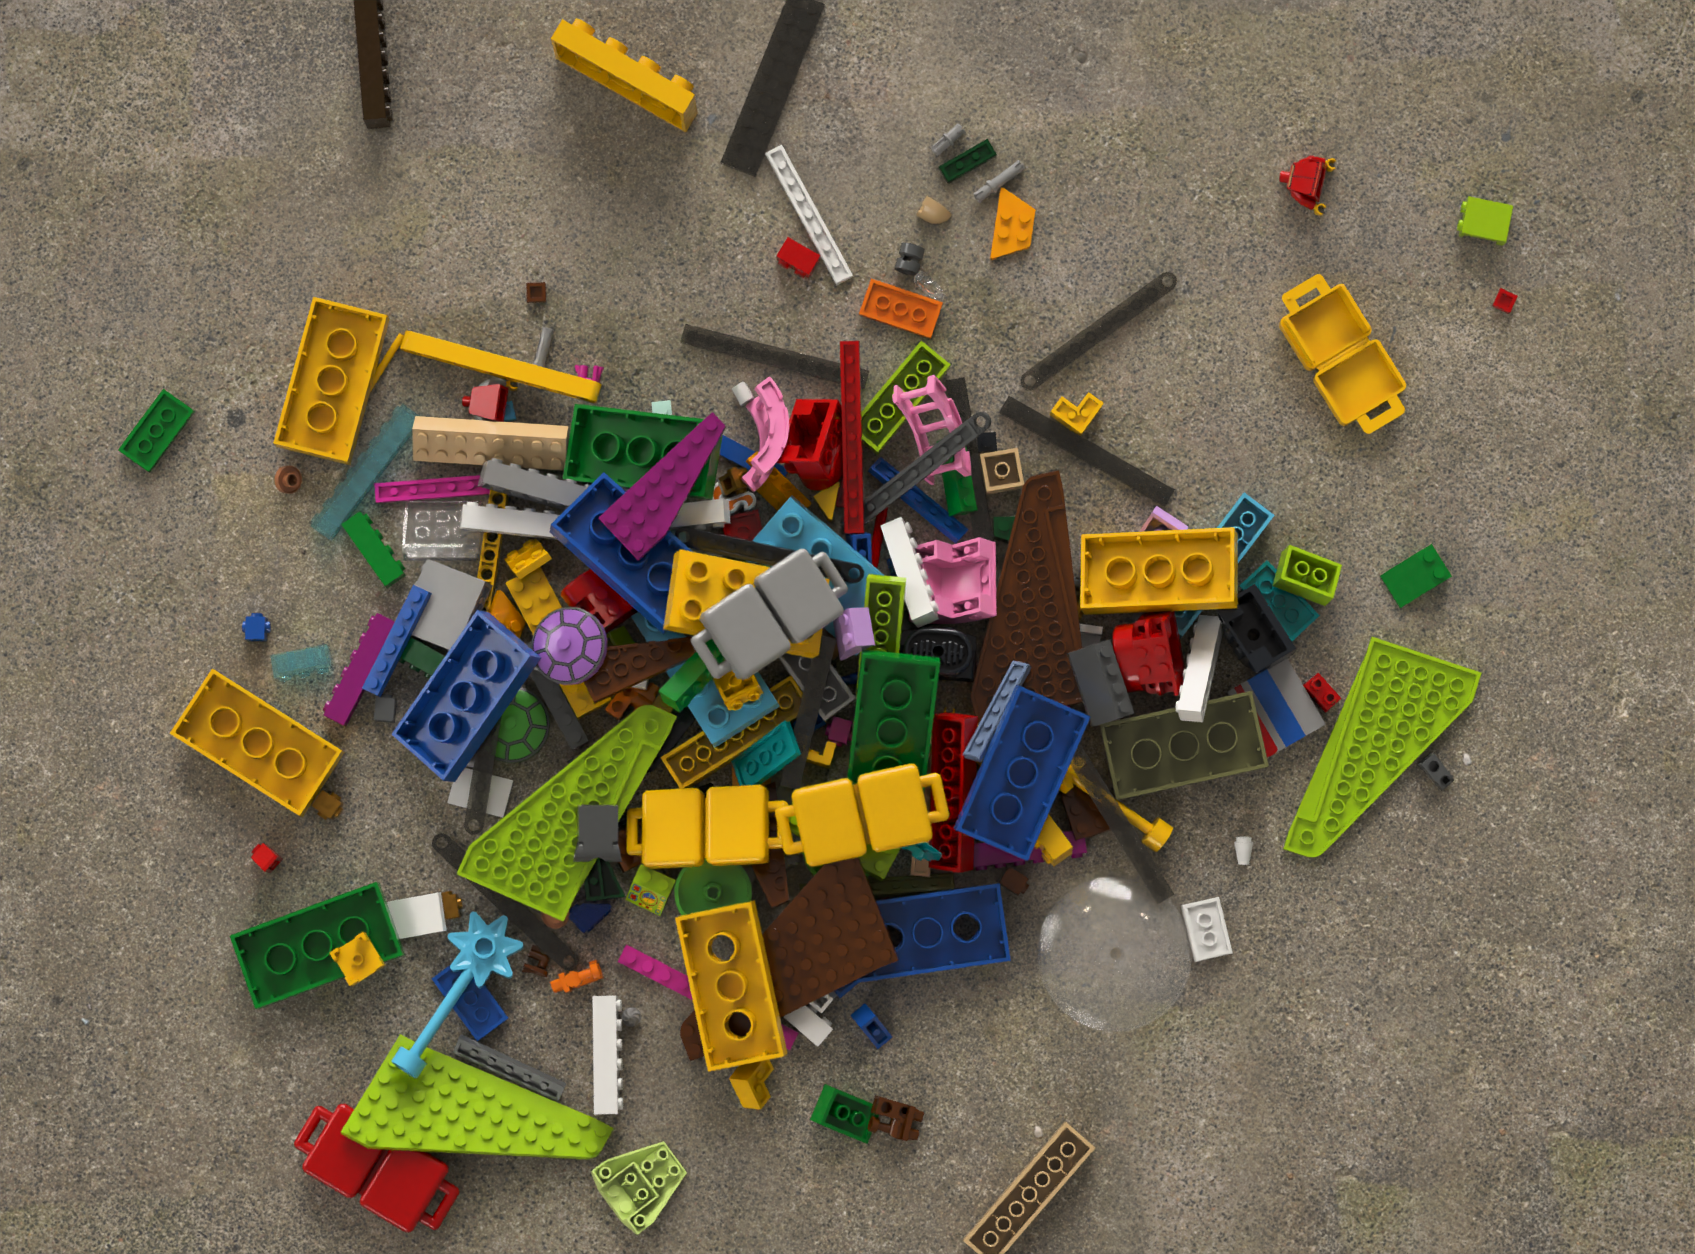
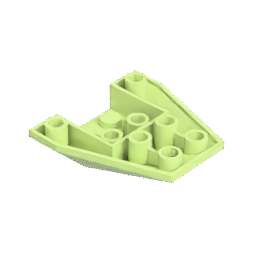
[591,1141,687,1235]

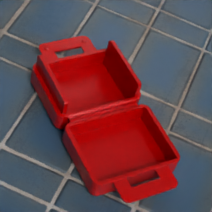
[294,1104,460,1233]

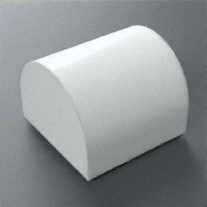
[732,382,755,406]

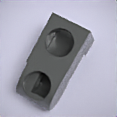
[1417,753,1454,791]

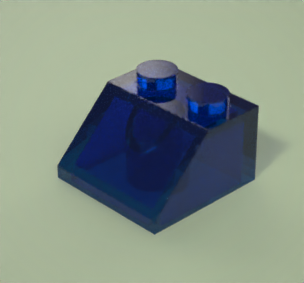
[568,903,615,935]

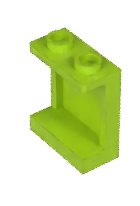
[1457,196,1513,246]

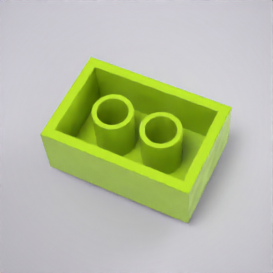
[1273,545,1342,606]

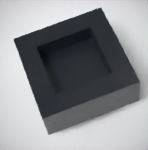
[977,432,997,453]

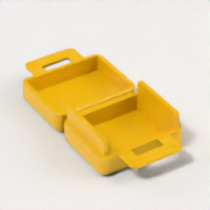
[1279,274,1406,434]
[775,763,949,867]
[626,785,789,869]

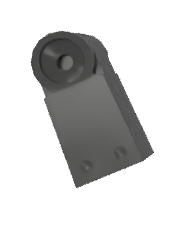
[573,805,622,862]

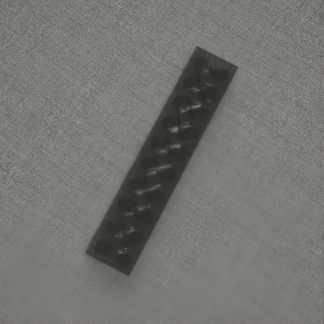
[721,0,825,177]

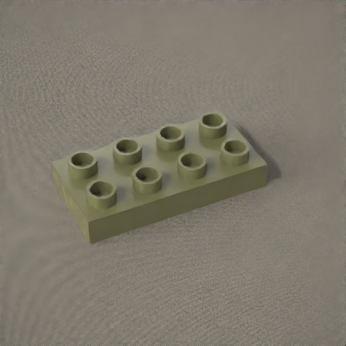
[1100,691,1269,800]

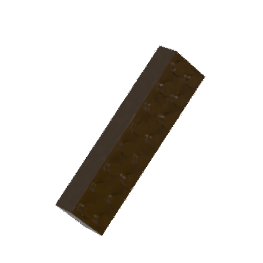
[353,0,393,129]

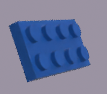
[432,965,509,1041]

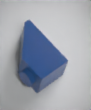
[845,532,872,564]
[850,1003,892,1049]

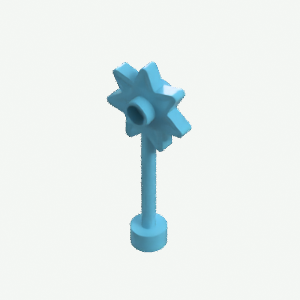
[391,912,524,1079]

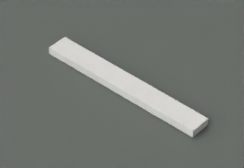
[765,145,853,286]

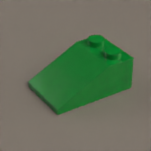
[1380,544,1452,608]
[810,1084,879,1144]

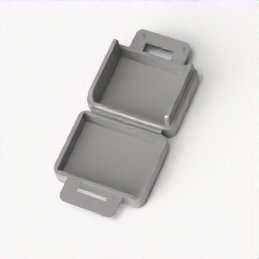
[691,549,848,680]

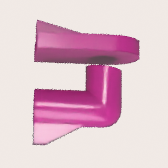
[575,365,604,383]

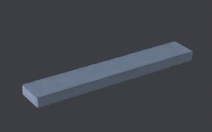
[963,661,1031,762]

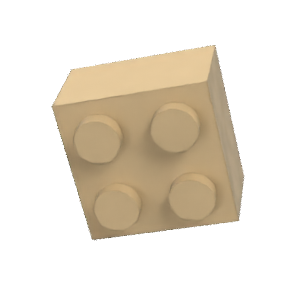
[979,448,1024,495]

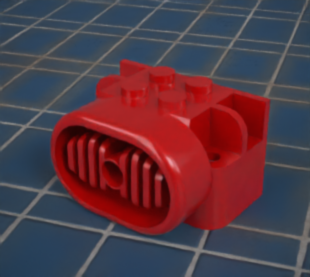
[777,399,843,491]
[561,569,638,634]
[1112,611,1185,696]

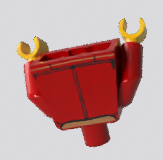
[1279,155,1336,216]

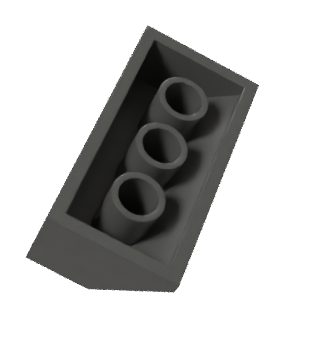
[1067,640,1134,727]

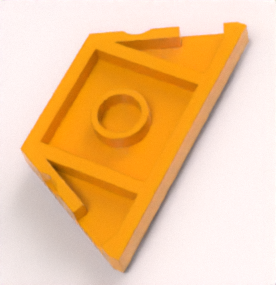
[990,187,1036,260]
[489,590,526,639]

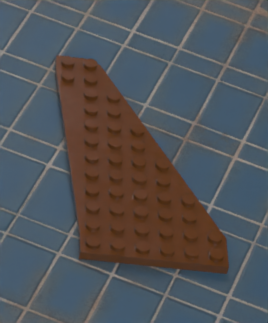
[971,470,1083,725]
[680,857,899,1061]

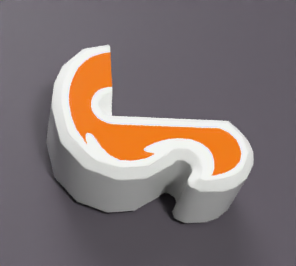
[712,482,756,516]

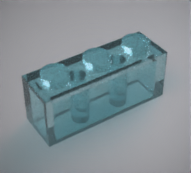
[270,644,333,682]

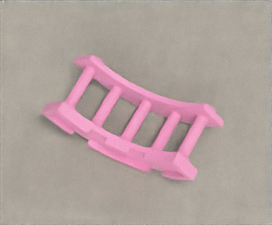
[892,375,971,485]
[741,376,789,493]

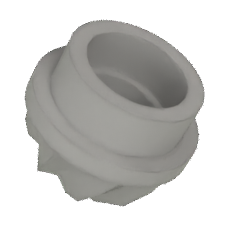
[622,1007,641,1027]

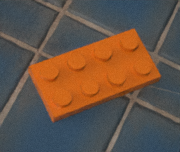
[859,278,943,339]

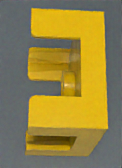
[795,733,836,769]
[330,932,386,987]

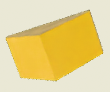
[813,482,840,522]

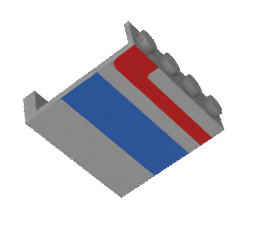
[1225,659,1326,758]

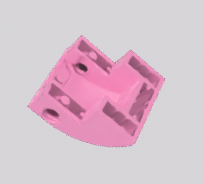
[909,537,997,624]

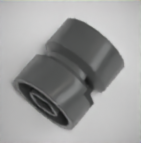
[894,242,925,276]

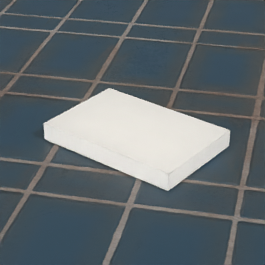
[447,768,514,818]
[387,892,447,939]
[1181,897,1233,962]

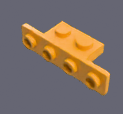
[746,451,812,511]

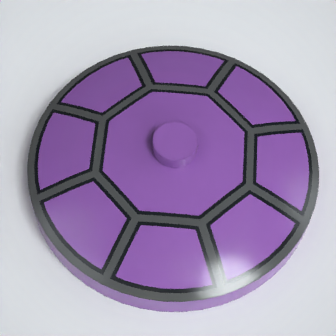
[531,607,607,685]

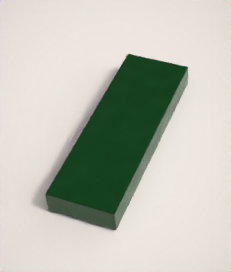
[939,139,997,184]

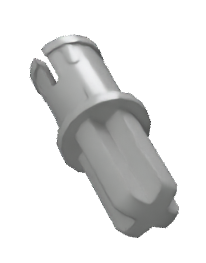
[931,123,965,156]

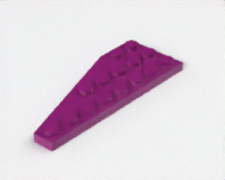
[598,412,726,561]

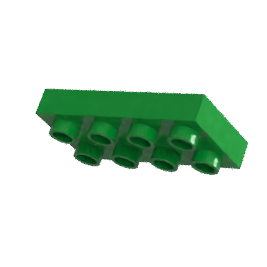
[563,404,725,500]
[847,649,940,792]
[230,882,405,1009]

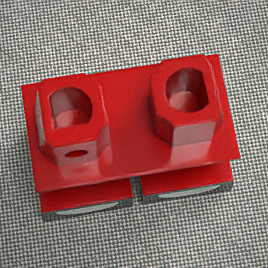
[1303,672,1341,713]

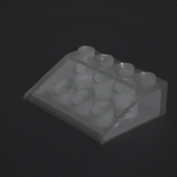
[402,501,482,561]

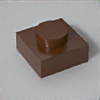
[526,282,546,303]

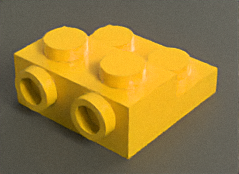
[504,539,552,580]
[713,670,763,711]

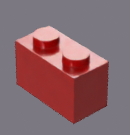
[776,237,821,278]

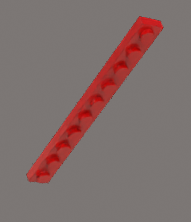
[840,341,865,533]

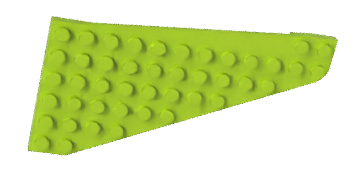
[1283,637,1482,858]
[456,705,677,922]
[341,1034,614,1159]

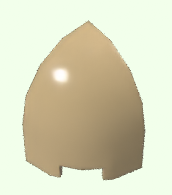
[916,196,952,224]

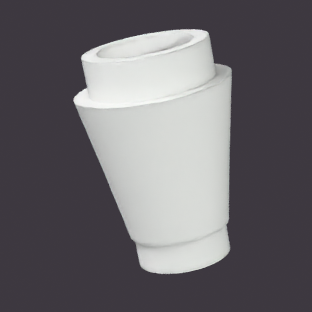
[1234,836,1253,865]

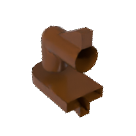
[522,945,549,977]

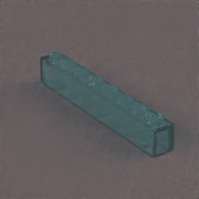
[311,403,419,542]

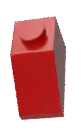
[250,843,283,874]

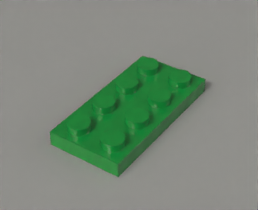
[118,389,195,473]

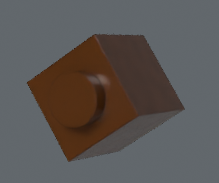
[999,866,1029,896]

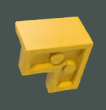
[1050,392,1104,437]
[729,1060,774,1110]

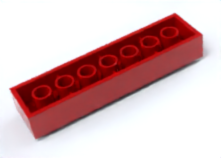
[928,712,978,873]

